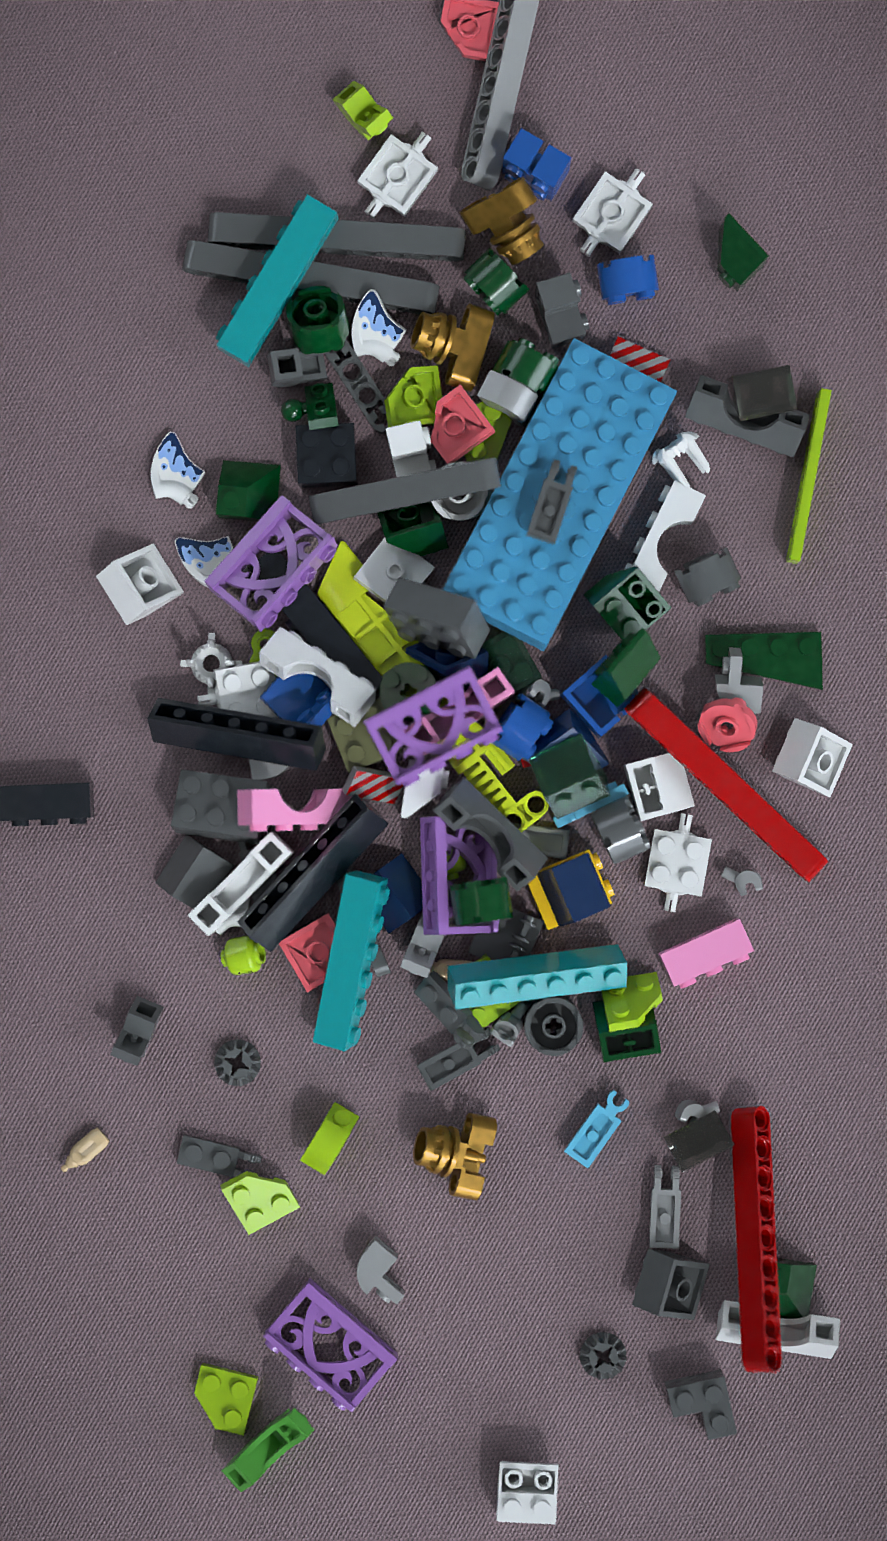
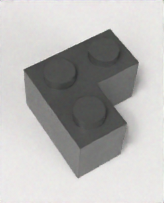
[535,272,589,349]
[664,1369,737,1440]

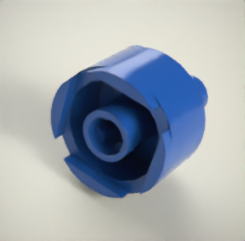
[597,255,659,305]
[492,693,554,761]

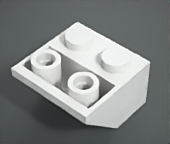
[623,753,695,821]
[496,1461,558,1524]

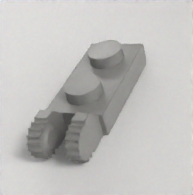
[649,1165,681,1249]

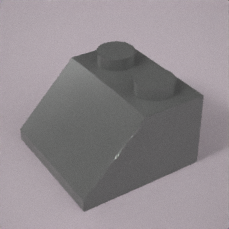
[632,1248,710,1320]

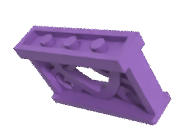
[204,495,338,632]
[363,666,503,787]
[420,816,500,935]
[263,1278,398,1412]

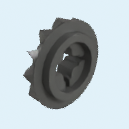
[214,1039,261,1086]
[580,1332,627,1380]

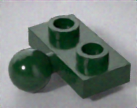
[281,382,339,430]

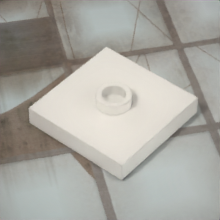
[353,538,435,603]

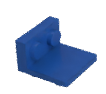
[260,674,333,726]

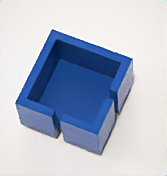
[502,128,572,201]
[560,655,639,739]

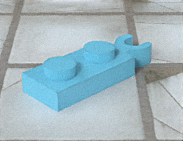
[553,781,629,828]
[564,1089,629,1168]

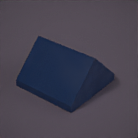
[537,852,611,927]
[373,853,423,934]

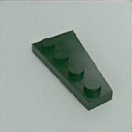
[704,632,823,690]

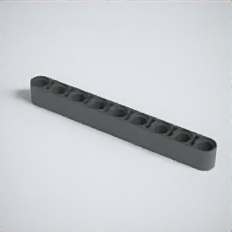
[207,212,466,262]
[182,240,440,315]

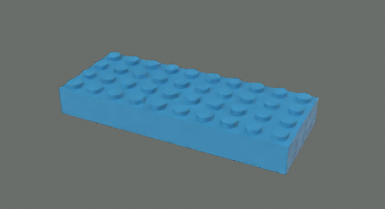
[443,338,677,652]

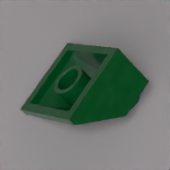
[717,213,769,291]
[216,460,281,521]
[377,502,449,556]
[777,1258,817,1319]

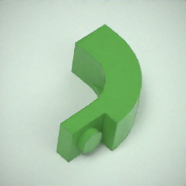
[221,1408,314,1492]

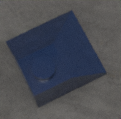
[406,642,488,691]
[528,708,609,796]

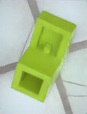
[332,81,393,140]
[300,1102,359,1175]

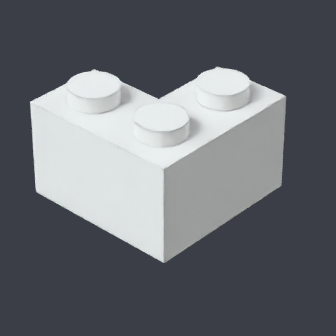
[386,420,437,477]

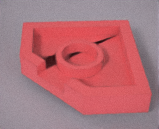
[441,0,503,62]
[431,385,495,464]
[279,913,336,992]

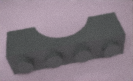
[685,375,810,458]
[433,778,548,891]

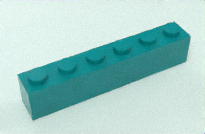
[216,194,339,368]
[313,870,389,1052]
[447,944,627,1009]

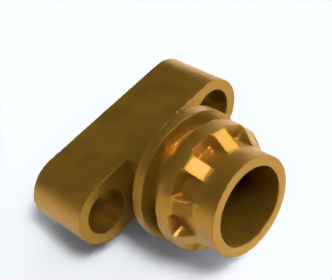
[459,176,544,265]
[410,304,495,392]
[413,1113,497,1200]

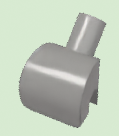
[516,679,560,708]
[721,866,763,896]
[489,1002,528,1047]
[675,1099,720,1129]

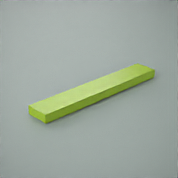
[786,388,832,564]

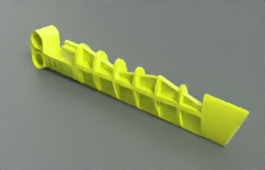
[317,541,549,833]

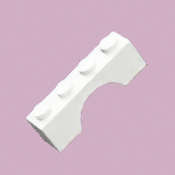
[625,480,706,592]
[259,626,376,727]
[188,831,294,936]
[716,1300,840,1359]

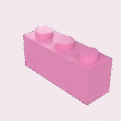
[658,918,754,989]

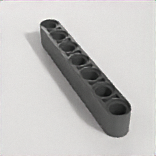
[308,458,501,524]

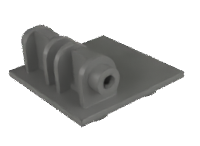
[468,908,544,960]

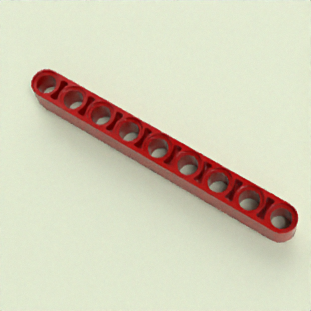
[624,688,829,883]
[731,1106,782,1373]

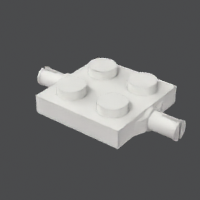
[357,132,438,219]
[572,168,653,257]
[197,661,278,718]
[644,813,712,912]

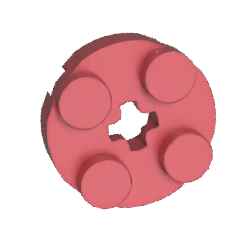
[698,697,757,752]

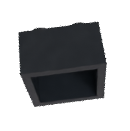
[295,423,358,488]

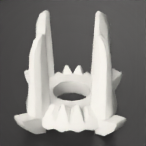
[652,431,710,487]
[181,633,242,694]

